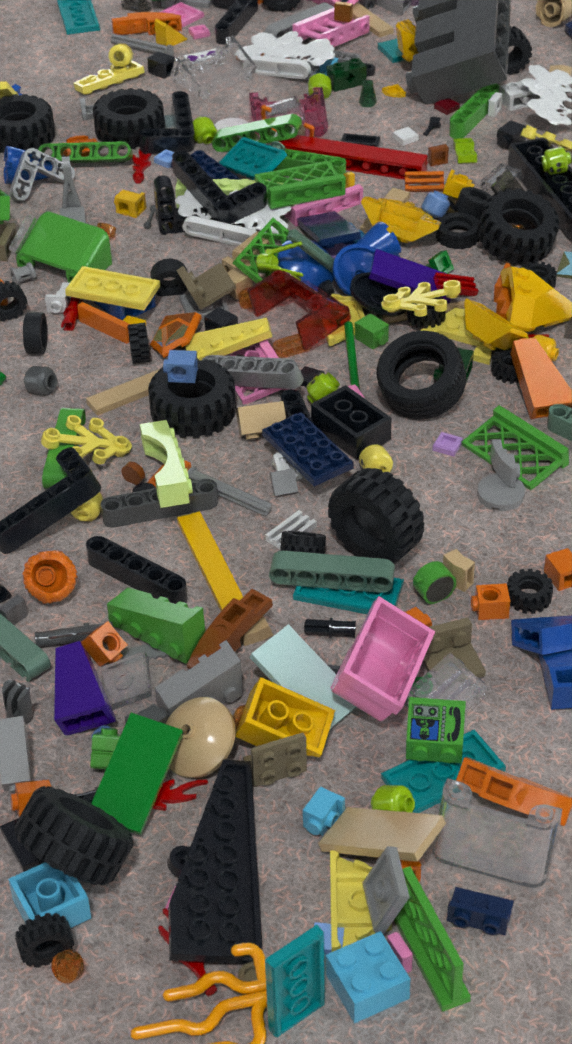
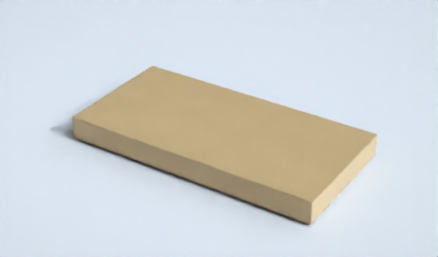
[318,807,446,862]

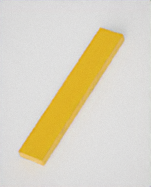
[177,511,243,611]

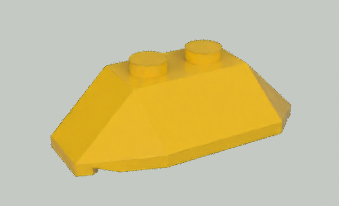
[464,298,529,350]

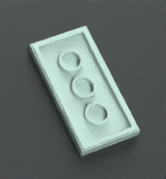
[249,624,356,730]

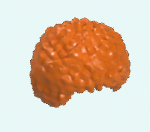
[22,550,77,604]

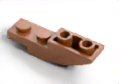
[187,589,273,669]

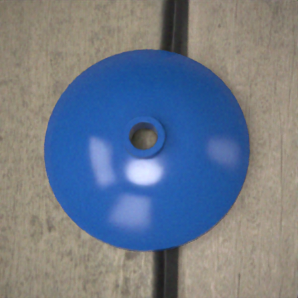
[278,240,334,290]
[332,244,376,297]

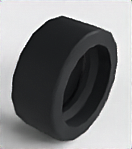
[23,312,48,354]

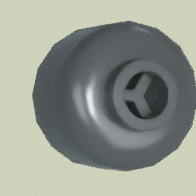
[24,366,58,395]

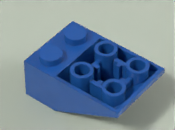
[538,649,572,709]

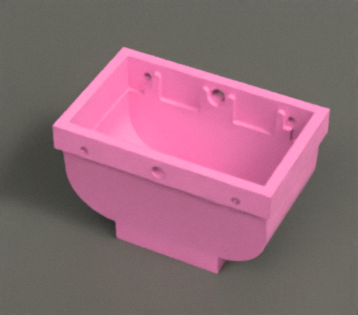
[330,596,435,721]

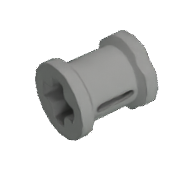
[10,262,36,285]

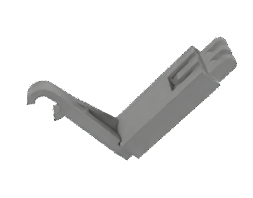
[59,156,86,223]

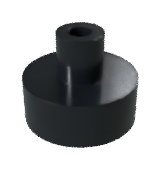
[167,845,190,876]

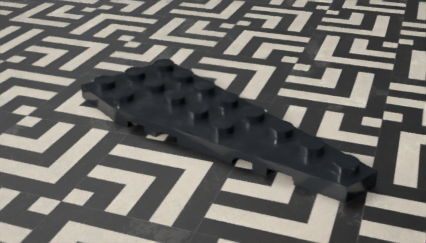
[168,759,262,964]

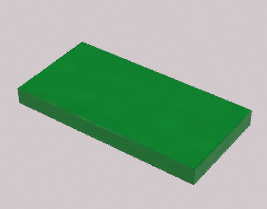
[91,712,184,836]

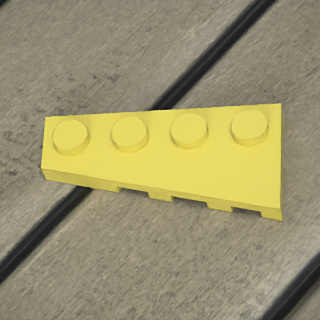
[74,61,145,95]
[186,317,273,360]

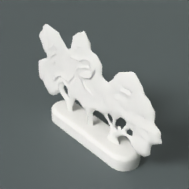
[236,31,335,79]
[520,65,572,126]
[175,185,291,246]

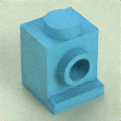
[303,786,345,836]

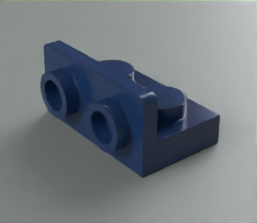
[447,887,514,936]

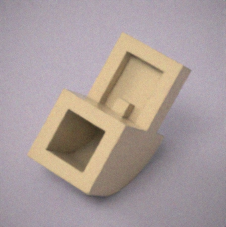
[222,256,253,300]

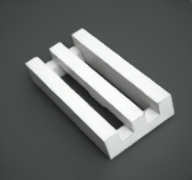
[265,510,317,549]

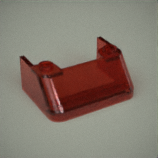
[247,270,351,351]

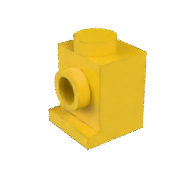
[443,169,475,198]
[114,189,146,218]

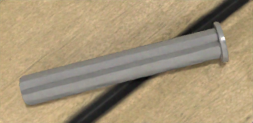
[110,34,174,56]
[188,466,272,516]

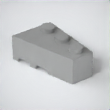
[155,640,243,716]

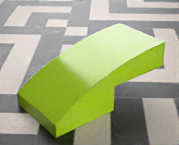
[453,138,477,163]

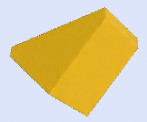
[155,19,187,46]

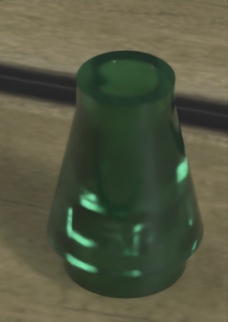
[359,80,377,108]

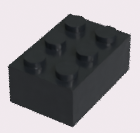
[311,385,392,459]

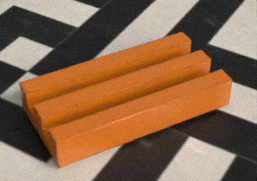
[405,171,444,192]

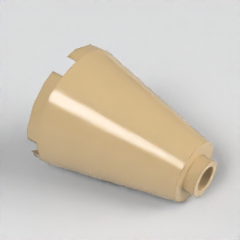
[536,0,572,27]

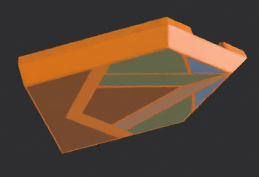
[150,312,202,358]

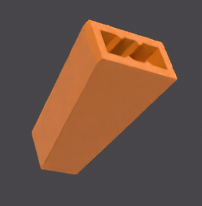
[510,338,572,419]

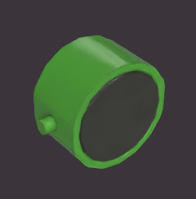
[413,561,456,604]

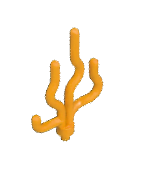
[130,943,267,1044]

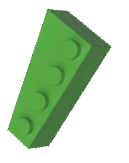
[107,588,205,664]

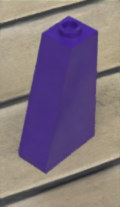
[54,641,116,735]

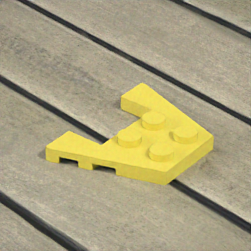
[420,308,492,365]

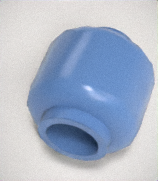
[421,190,450,220]

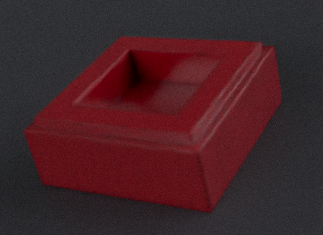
[434,98,460,115]

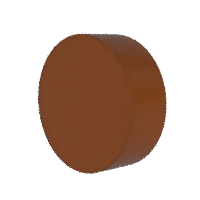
[121,461,145,485]

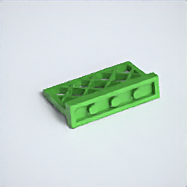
[255,161,346,209]
[232,218,289,299]
[461,405,569,490]
[394,866,471,1012]

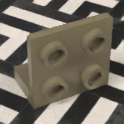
[176,263,236,310]
[423,617,486,688]
[243,733,307,787]

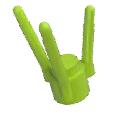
[256,242,303,277]

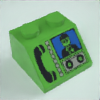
[406,697,466,764]

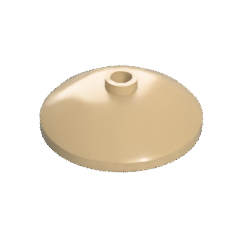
[165,697,236,779]

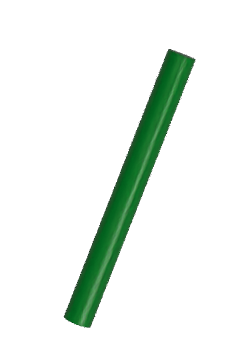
[344,321,360,390]

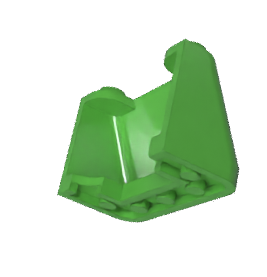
[16,211,112,283]

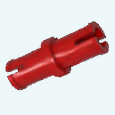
[61,297,83,331]

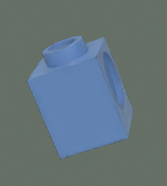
[163,350,198,383]

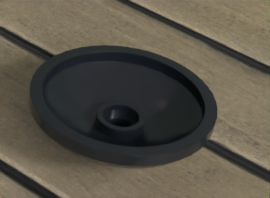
[350,272,407,316]

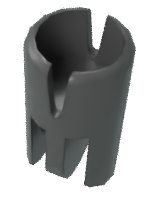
[2,680,33,725]

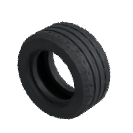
[376,330,466,420]

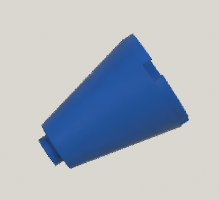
[4,146,56,185]
[356,221,401,257]

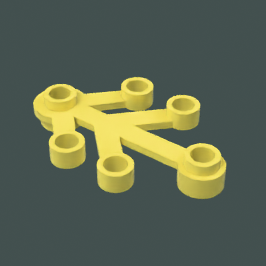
[521,125,572,152]
[381,280,461,317]
[41,415,132,464]

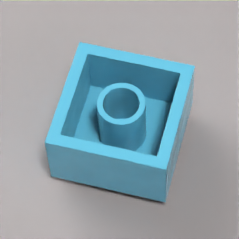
[8,862,91,928]
[326,931,411,1024]

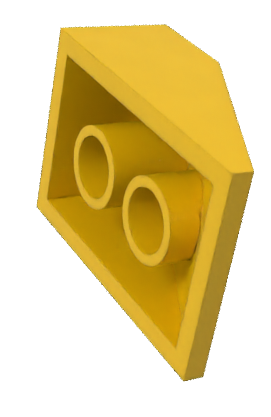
[235,677,335,757]

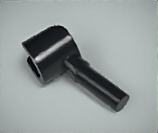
[423,117,441,136]

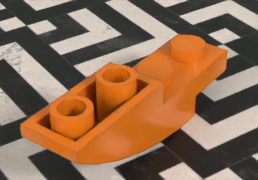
[111,12,182,35]
[455,757,572,826]

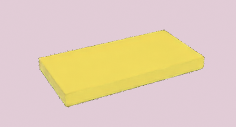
[65,266,160,310]

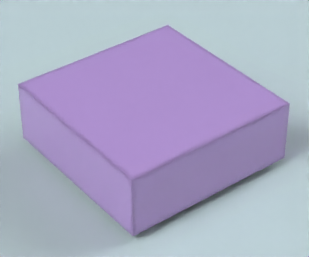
[433,432,463,457]

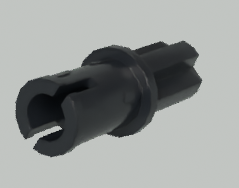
[304,618,356,638]

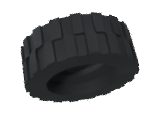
[436,212,480,249]

